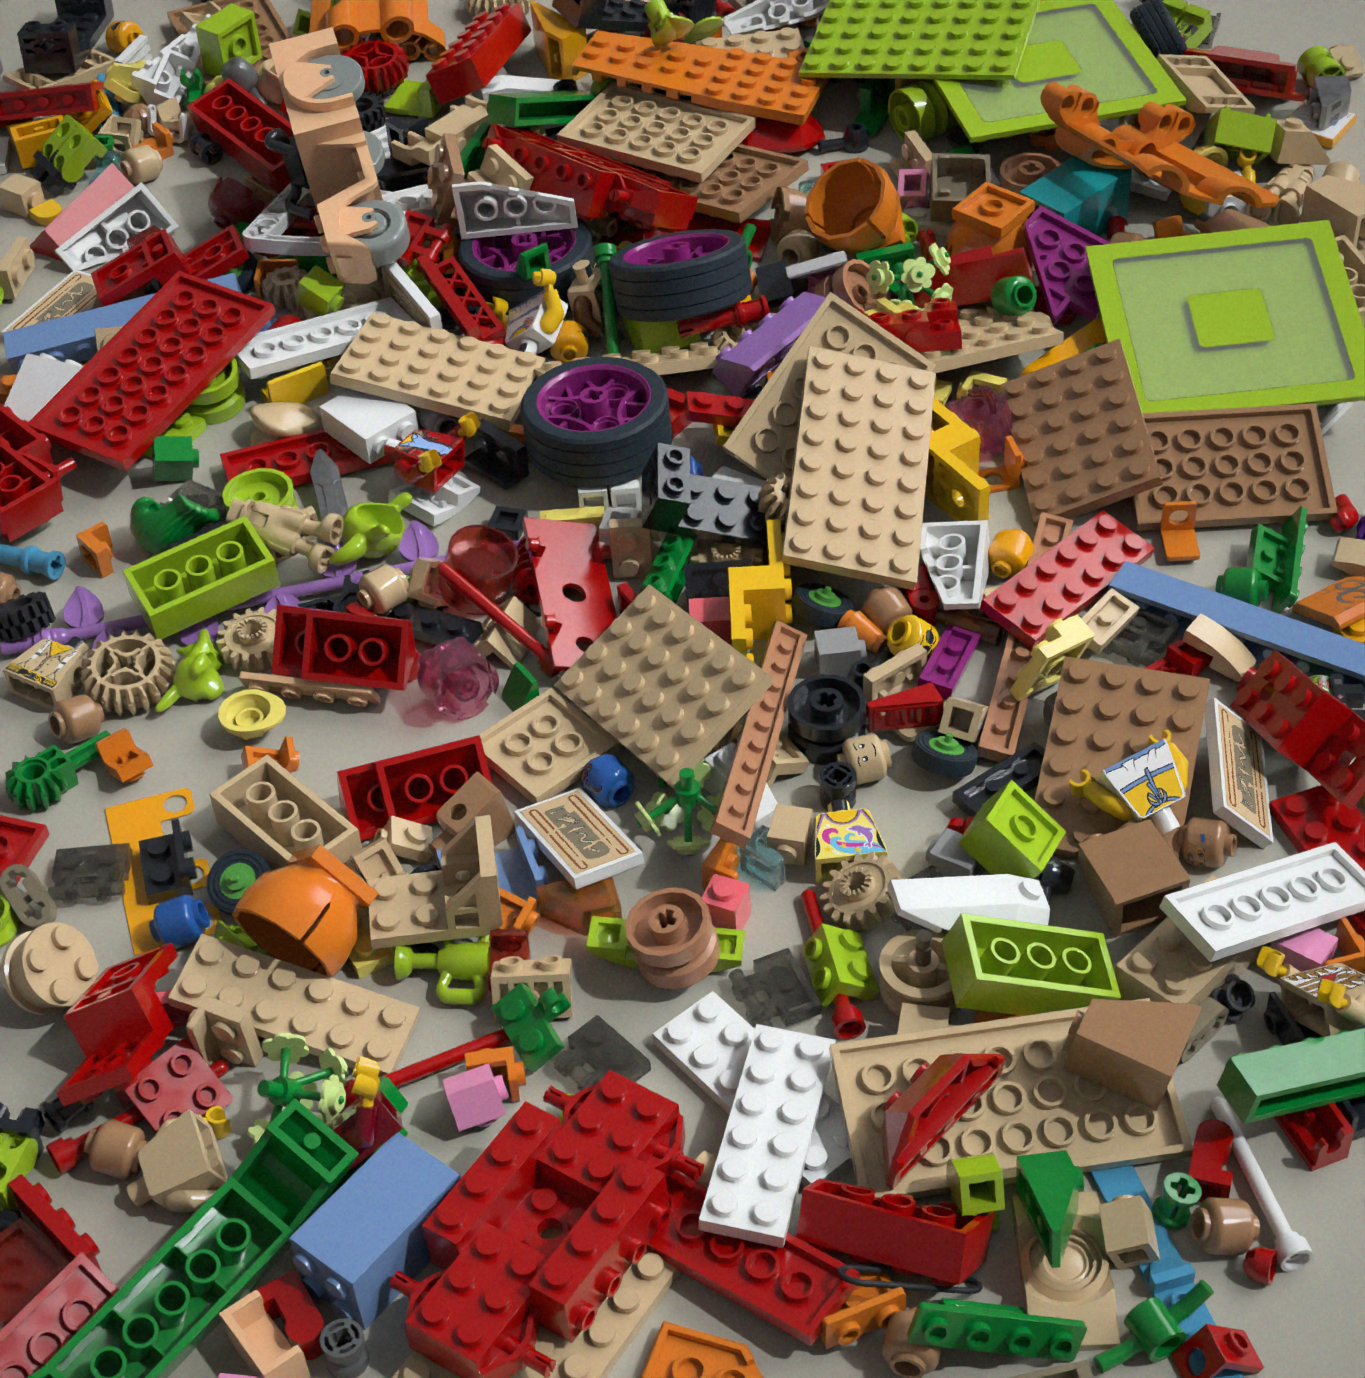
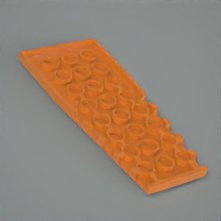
[572,31,830,125]

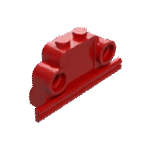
[1184,46,1307,102]

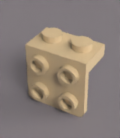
[0,237,35,300]
[609,518,660,578]
[863,643,947,742]

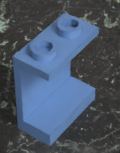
[436,826,550,906]

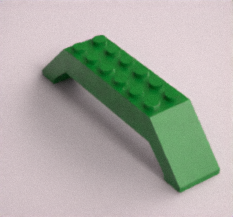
[27,1098,359,1378]

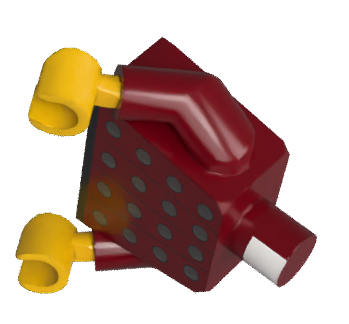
[327,1056,403,1170]

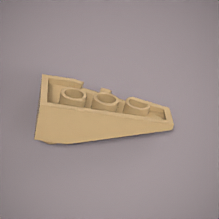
[1269,118,1330,165]

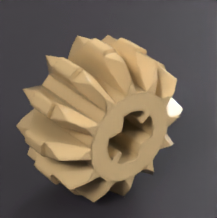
[262,265,307,311]
[758,472,791,526]

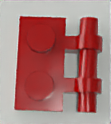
[396,209,453,274]

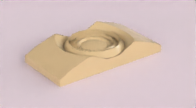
[3,48,115,90]
[1157,54,1255,114]
[1011,1191,1120,1351]

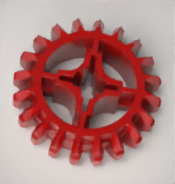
[342,39,409,94]

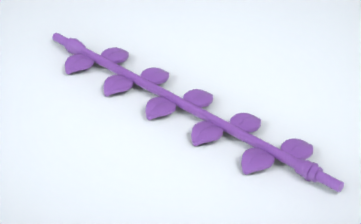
[0,521,520,656]

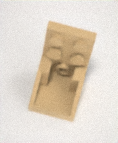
[367,815,503,949]

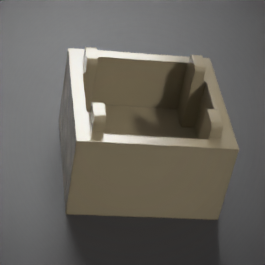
[929,153,991,222]

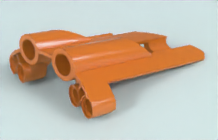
[309,0,446,61]
[1040,82,1279,208]

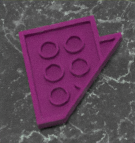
[1023,205,1112,324]

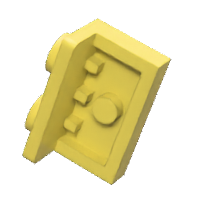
[103,63,147,105]

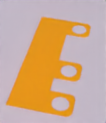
[105,788,222,955]

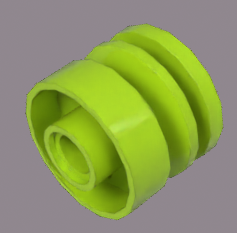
[888,79,958,142]

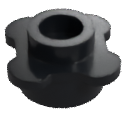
[1211,974,1256,1022]

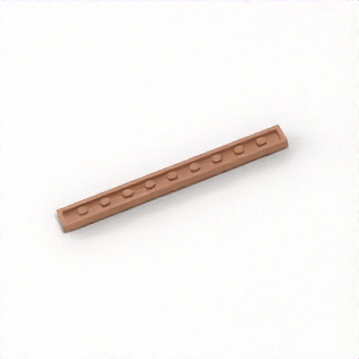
[977,512,1074,762]
[710,620,807,849]

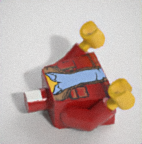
[384,412,481,494]

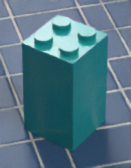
[1019,156,1132,237]

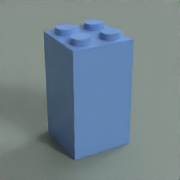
[289,1133,460,1330]

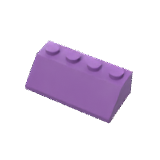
[712,292,826,397]

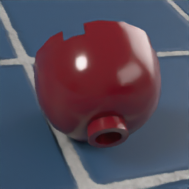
[208,177,264,230]

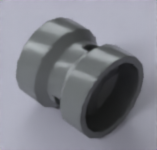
[319,1318,370,1378]

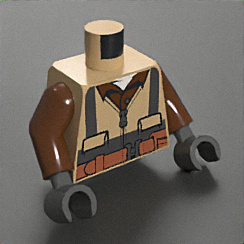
[567,260,625,350]

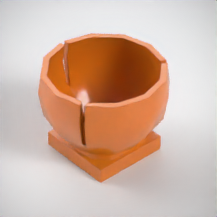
[804,157,906,261]
[944,182,1035,273]
[232,845,379,978]

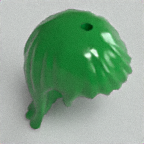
[130,494,221,554]

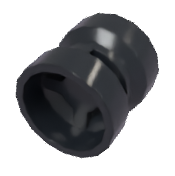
[820,762,856,811]

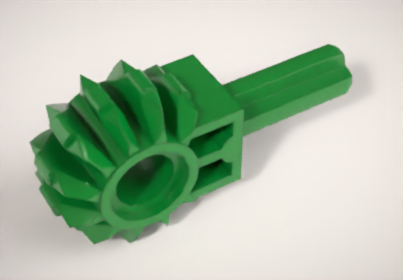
[5,731,111,812]

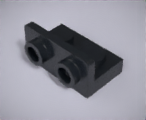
[465,419,529,489]
[684,558,752,606]
[138,818,198,905]

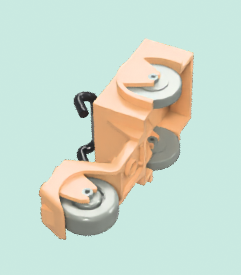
[264,27,410,284]

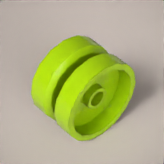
[184,358,246,425]
[222,468,298,514]

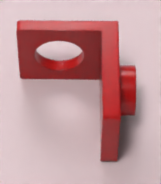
[1171,1324,1264,1378]

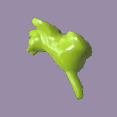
[155,629,225,712]

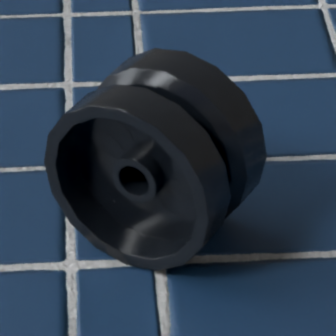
[787,674,866,765]

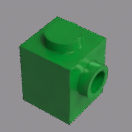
[152,436,199,481]

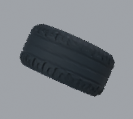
[1129,0,1188,59]

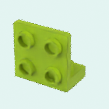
[384,79,444,118]

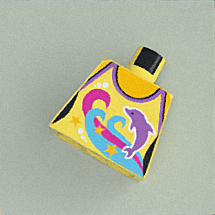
[815,799,887,884]

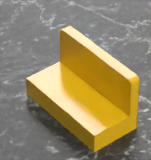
[260,362,330,404]

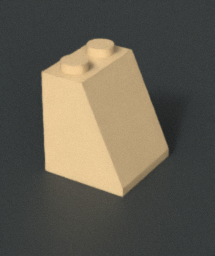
[1300,175,1365,257]

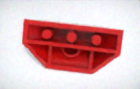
[740,114,826,153]
[882,1054,1006,1190]

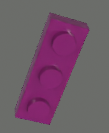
[917,624,981,699]

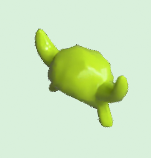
[329,492,413,566]

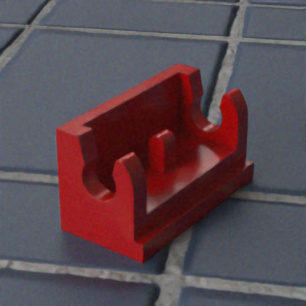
[1274,1103,1354,1172]

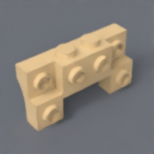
[391,94,491,166]

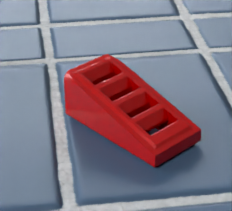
[866,682,944,732]

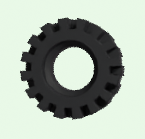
[355,92,386,132]
[0,591,56,642]

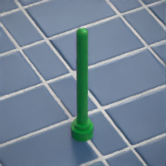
[592,243,619,354]

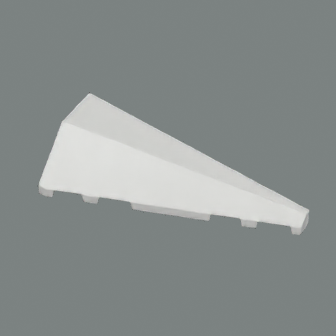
[131,14,211,106]

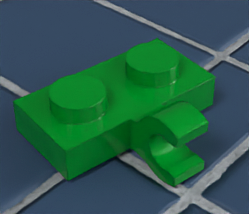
[180,68,205,111]
[491,983,571,1072]

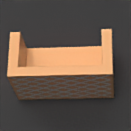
[219,1290,311,1378]

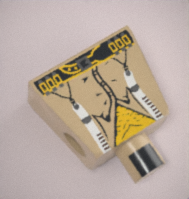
[2,636,88,710]

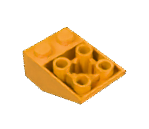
[530,1,589,81]
[6,114,63,169]

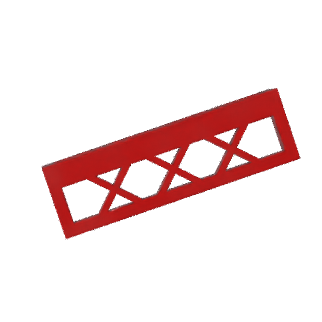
[0,81,104,121]
[416,253,506,342]

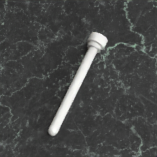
[1210,1096,1314,1272]

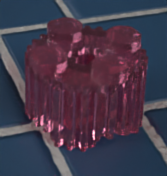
[945,385,1013,455]

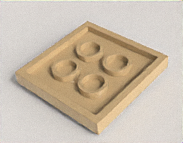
[479,688,620,804]

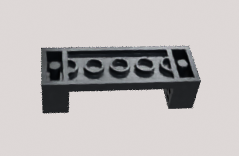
[17,0,114,74]
[552,0,716,32]
[642,443,785,550]

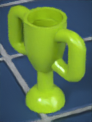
[394,933,493,1005]

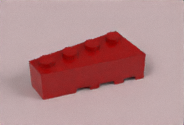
[796,1179,994,1287]

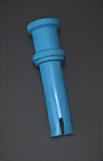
[0,544,65,580]

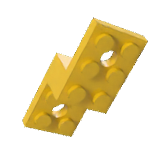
[925,396,990,521]
[728,519,793,663]

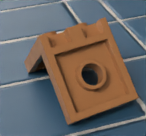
[427,133,471,227]

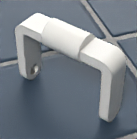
[147,104,189,143]

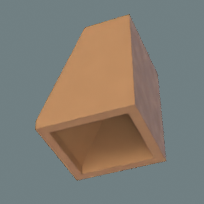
[1077,819,1190,938]
[1062,999,1202,1111]

